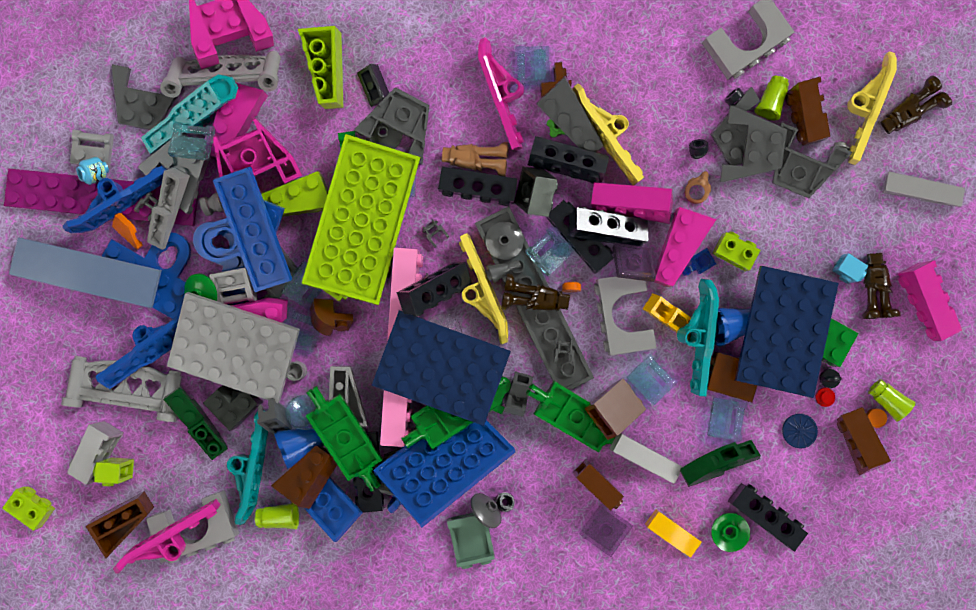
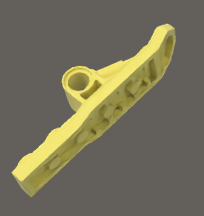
[847,51,897,165]
[572,84,644,186]
[459,233,508,344]

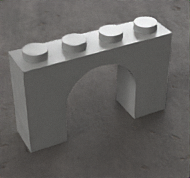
[702,0,795,80]
[594,272,657,356]
[146,490,239,564]

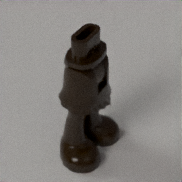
[880,75,952,134]
[862,253,901,319]
[501,273,570,311]

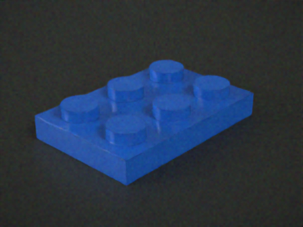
[304,477,363,542]

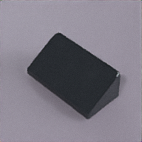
[357,64,389,107]

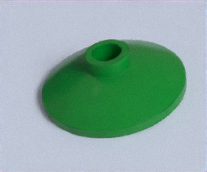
[184,273,217,301]
[711,513,750,552]

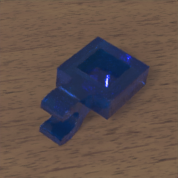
[682,248,716,276]

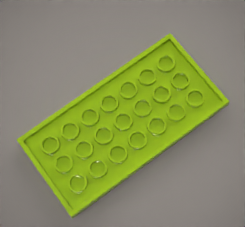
[302,134,420,305]

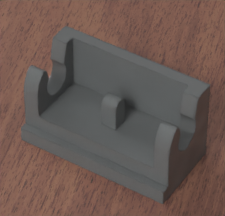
[257,398,292,435]

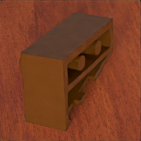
[785,76,830,146]
[837,407,891,476]
[271,446,337,509]
[85,491,154,559]

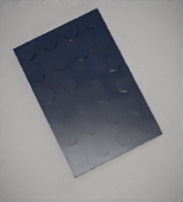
[735,266,839,398]
[372,310,511,426]

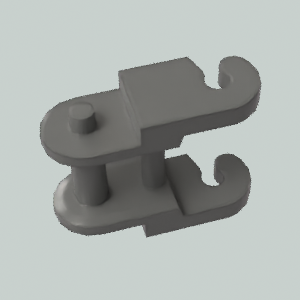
[134,192,159,221]
[422,219,449,248]
[554,339,575,365]

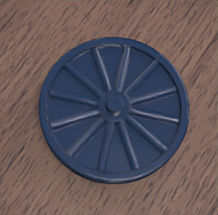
[782,414,818,449]

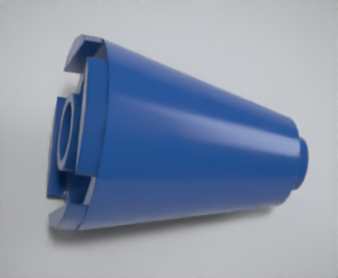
[714,308,750,347]
[274,426,324,469]

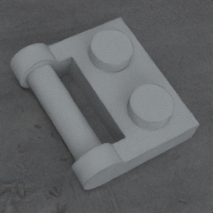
[70,130,114,168]
[209,267,257,304]

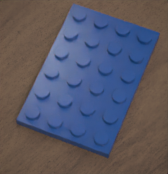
[373,420,515,528]

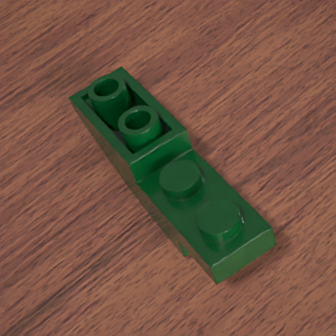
[163,386,228,460]
[680,440,761,487]

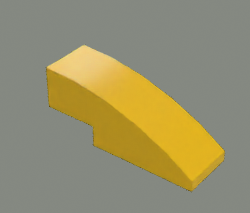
[643,293,691,340]
[645,509,702,558]

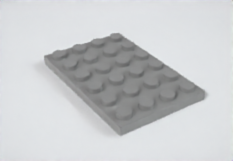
[167,292,300,403]

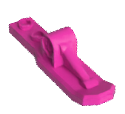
[478,37,524,151]
[113,498,220,574]

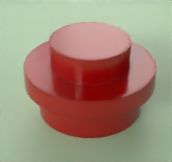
[815,388,835,407]

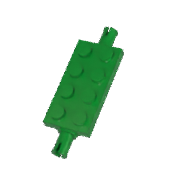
[401,376,506,450]
[526,380,615,453]
[306,386,382,491]

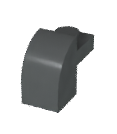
[504,371,534,417]

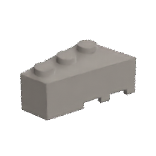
[329,366,368,426]
[67,421,124,485]

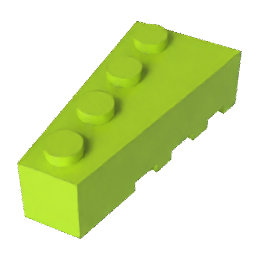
[298,26,344,109]
[261,171,329,217]

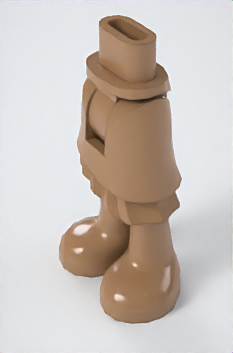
[442,142,509,177]

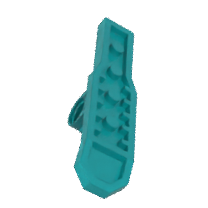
[141,74,238,154]
[677,278,719,396]
[227,408,268,525]

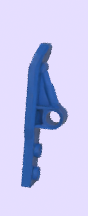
[62,166,167,233]
[95,313,180,389]

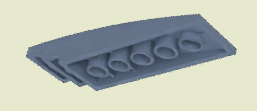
[9,237,162,308]

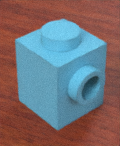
[832,253,868,284]

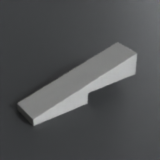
[147,168,190,250]
[882,172,965,207]
[609,433,682,484]

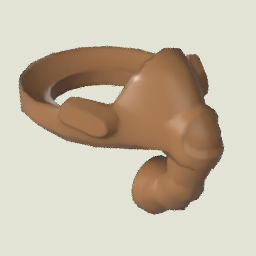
[685,171,711,204]

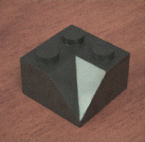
[514,166,558,217]
[203,385,263,431]

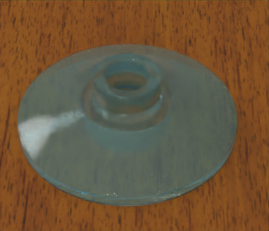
[286,395,315,430]

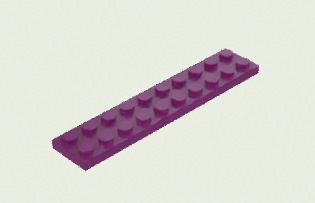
[4,168,199,226]

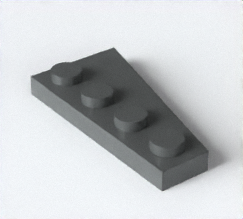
[537,76,604,152]

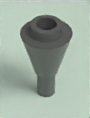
[485,260,521,283]

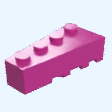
[205,83,268,159]
[591,182,673,224]
[651,207,717,287]
[897,260,962,341]

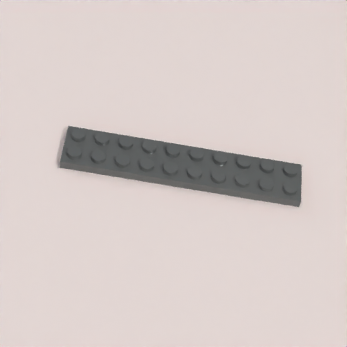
[475,206,594,390]

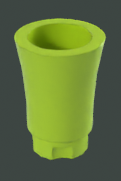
[754,75,789,121]
[868,379,916,422]
[255,503,299,530]

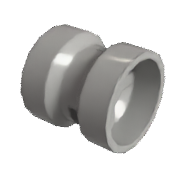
[199,193,224,216]
[287,361,307,381]

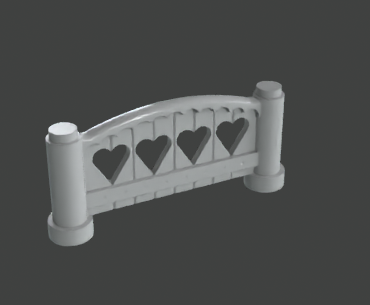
[160,51,281,98]
[61,356,182,422]

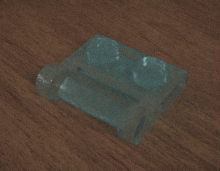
[515,46,550,86]
[168,122,215,160]
[525,226,575,276]
[281,260,322,311]
[282,307,320,353]
[626,354,678,406]
[707,397,748,441]

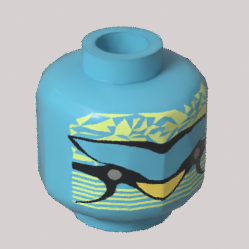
[76,157,109,185]

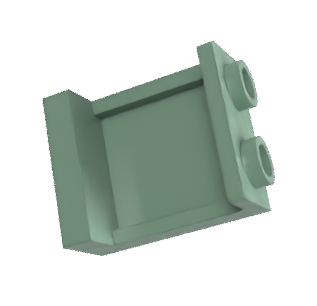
[447,513,495,569]

